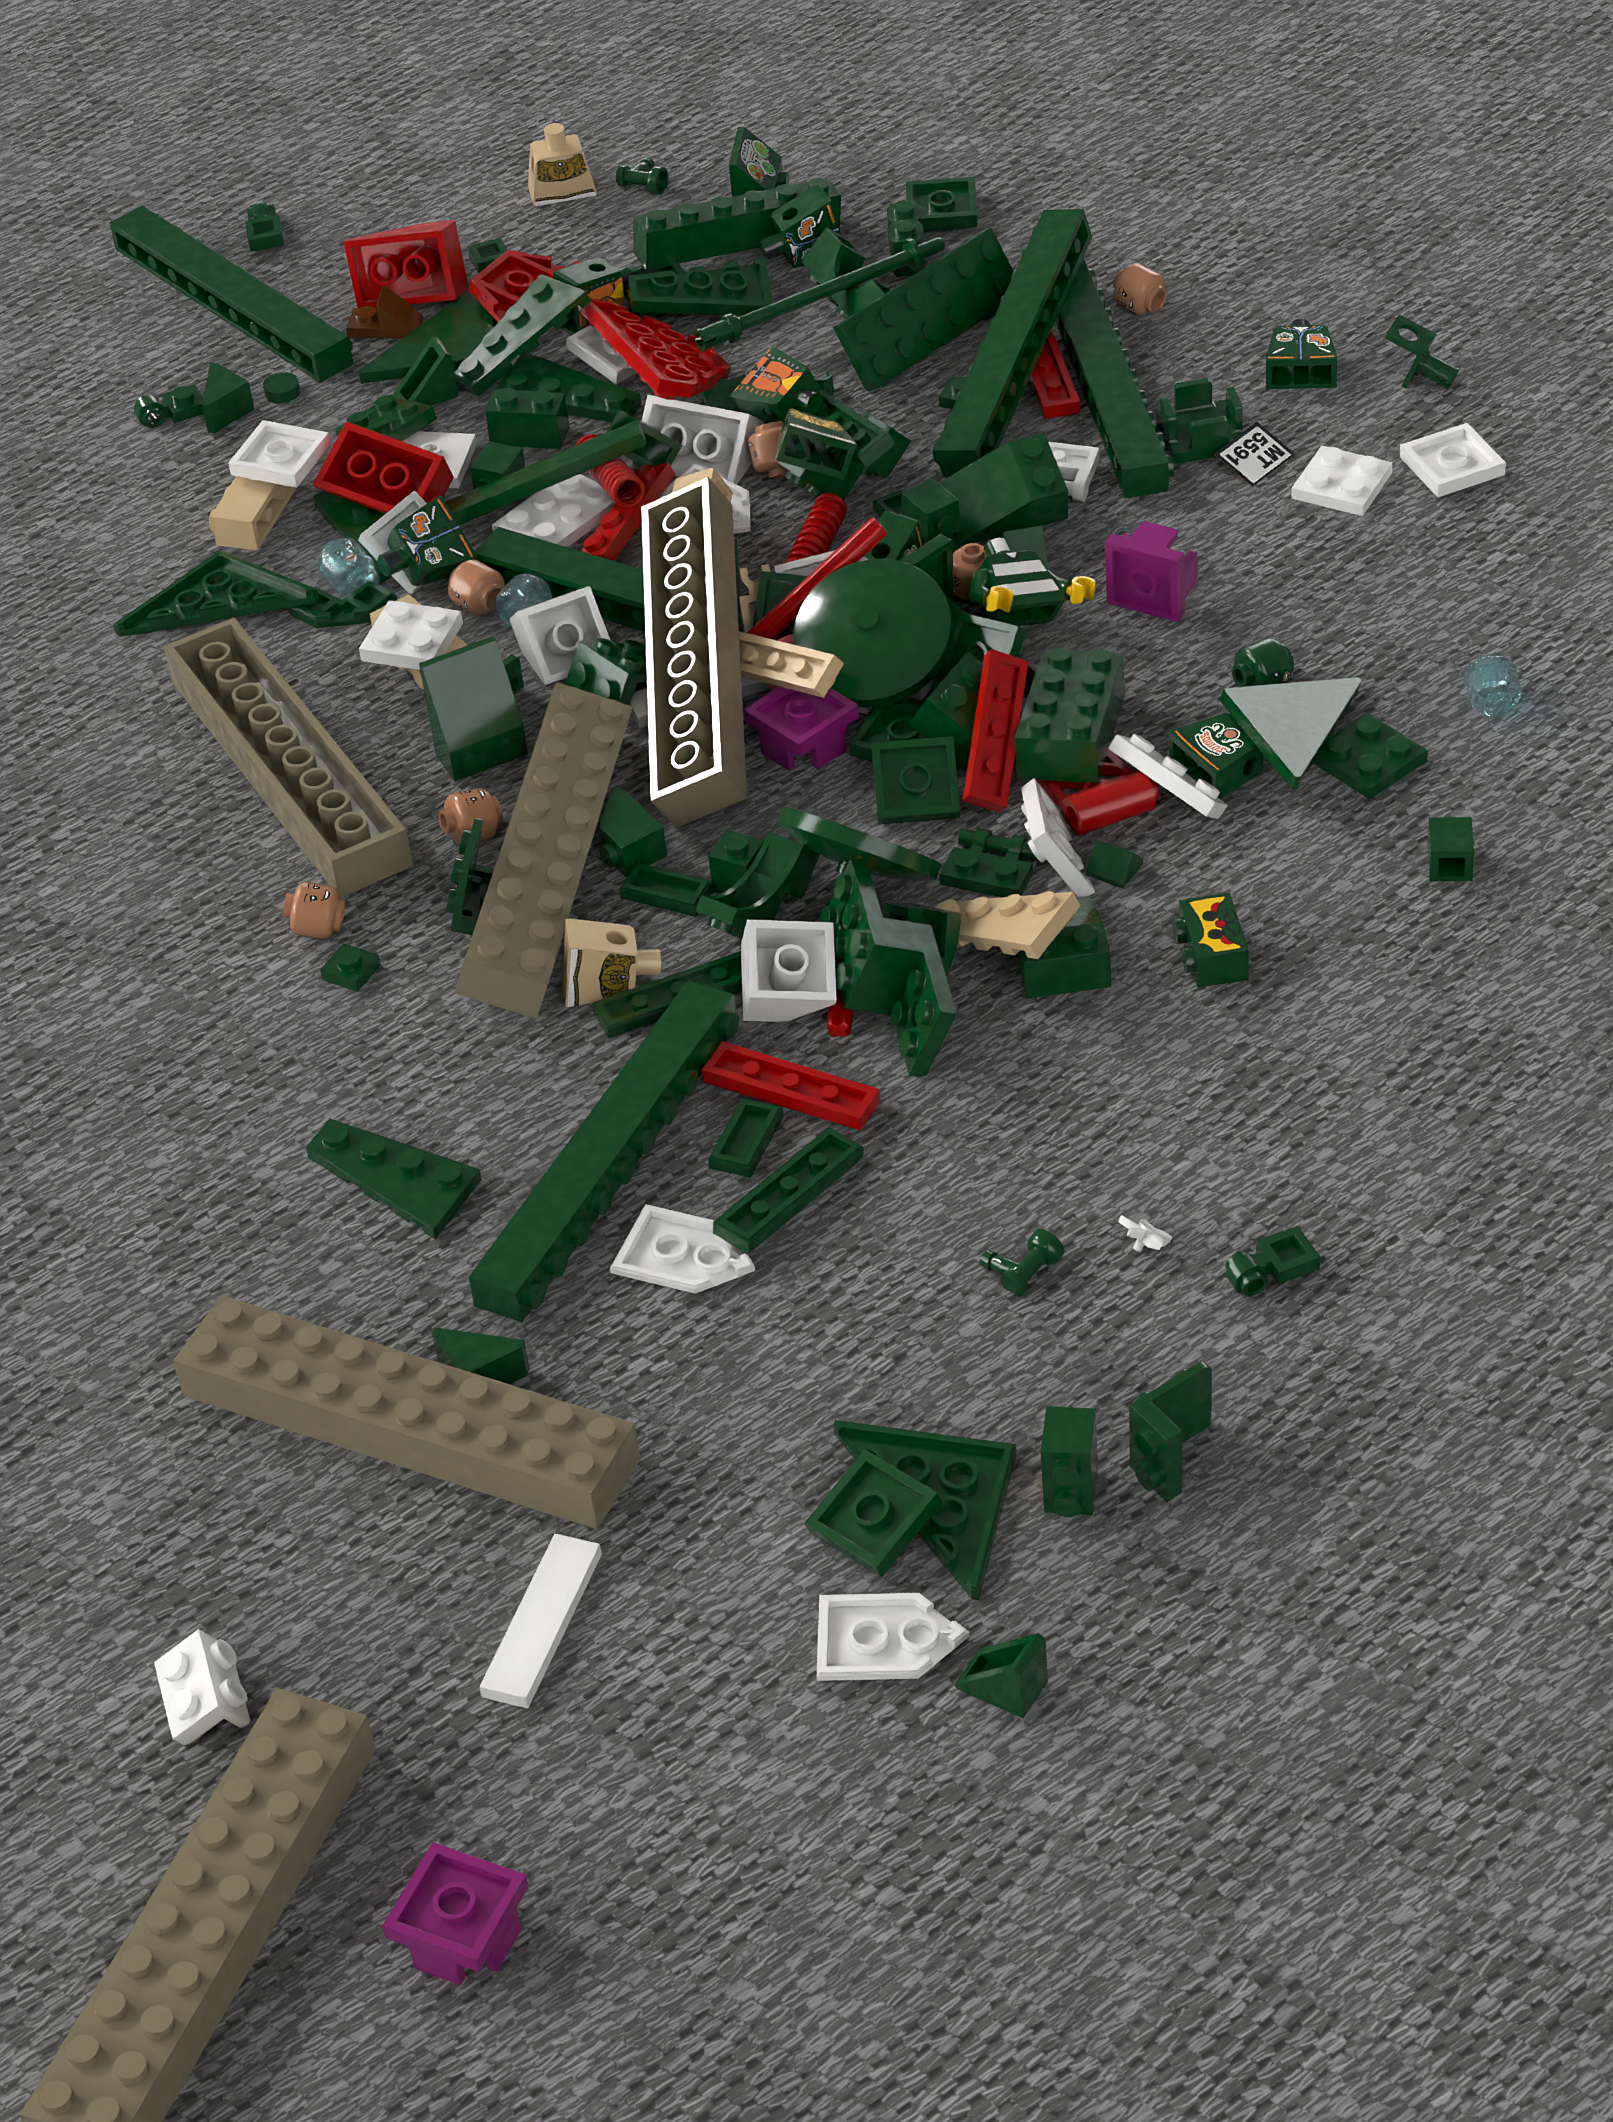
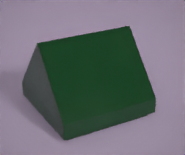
[1086,840,1143,888]

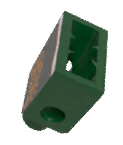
[775,409,857,480]

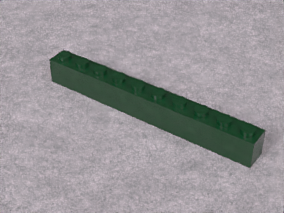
[109,205,354,383]
[933,209,1092,478]
[1055,257,1174,499]
[468,980,739,1323]

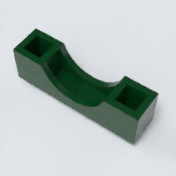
[801,227,890,319]

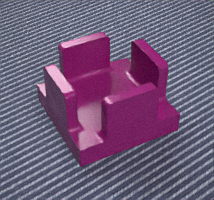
[1105,521,1198,622]
[744,686,859,771]
[382,1842,529,1985]

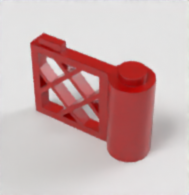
[1036,742,1160,836]

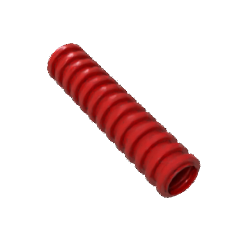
[576,434,645,508]
[784,493,847,563]

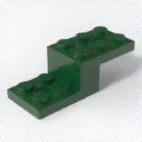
[820,858,957,1077]

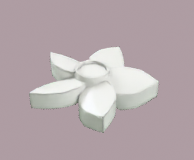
[1118,1215,1172,1252]

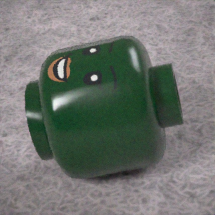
[1232,638,1294,687]

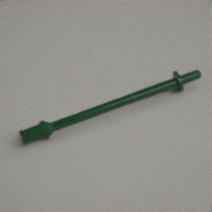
[693,237,946,352]

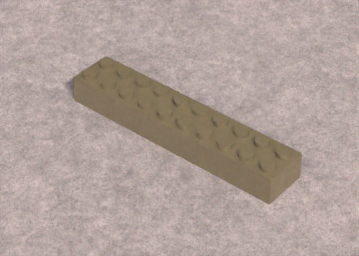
[641,477,747,827]
[163,617,413,898]
[454,682,633,1017]
[173,1295,641,1530]
[20,1688,376,2122]

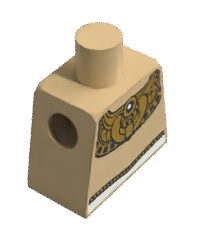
[528,123,597,207]
[562,919,661,1007]

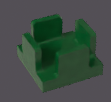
[1156,378,1243,464]

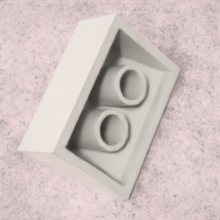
[631,395,765,484]

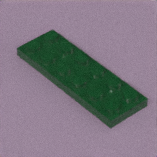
[833,228,1014,392]

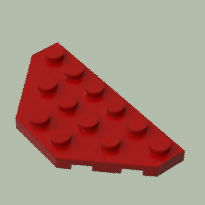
[579,298,731,400]

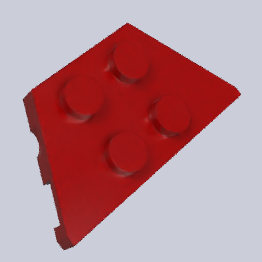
[469,250,581,323]

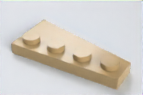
[935,891,1080,959]

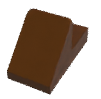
[346,286,424,339]

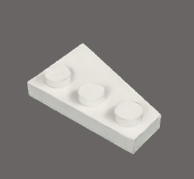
[1108,734,1228,819]
[1021,778,1095,898]

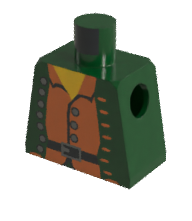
[553,258,634,335]
[729,346,823,424]

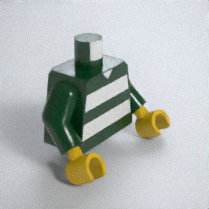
[969,538,1096,626]

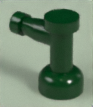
[616,157,669,195]
[980,1229,1065,1296]

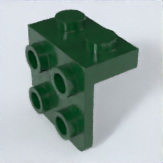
[565,638,647,705]
[446,818,494,935]
[1129,1361,1212,1502]

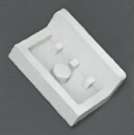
[154,1629,250,1745]

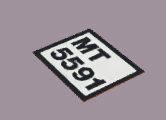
[1214,422,1296,487]

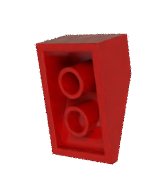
[343,219,469,308]

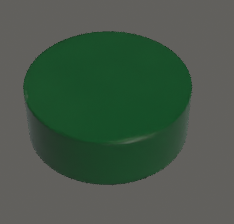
[263,372,300,404]

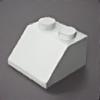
[509,586,610,686]
[741,920,836,1022]

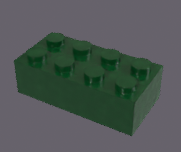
[1014,648,1125,783]

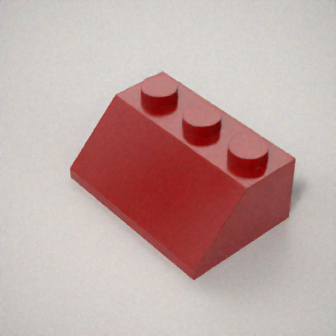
[313,422,454,514]

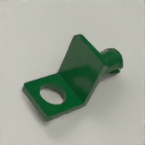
[1385,315,1460,390]

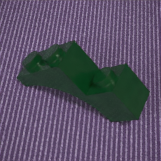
[776,412,911,500]
[695,832,820,939]

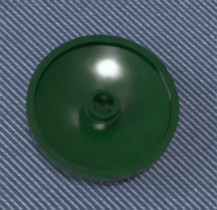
[793,559,954,708]
[776,807,942,881]

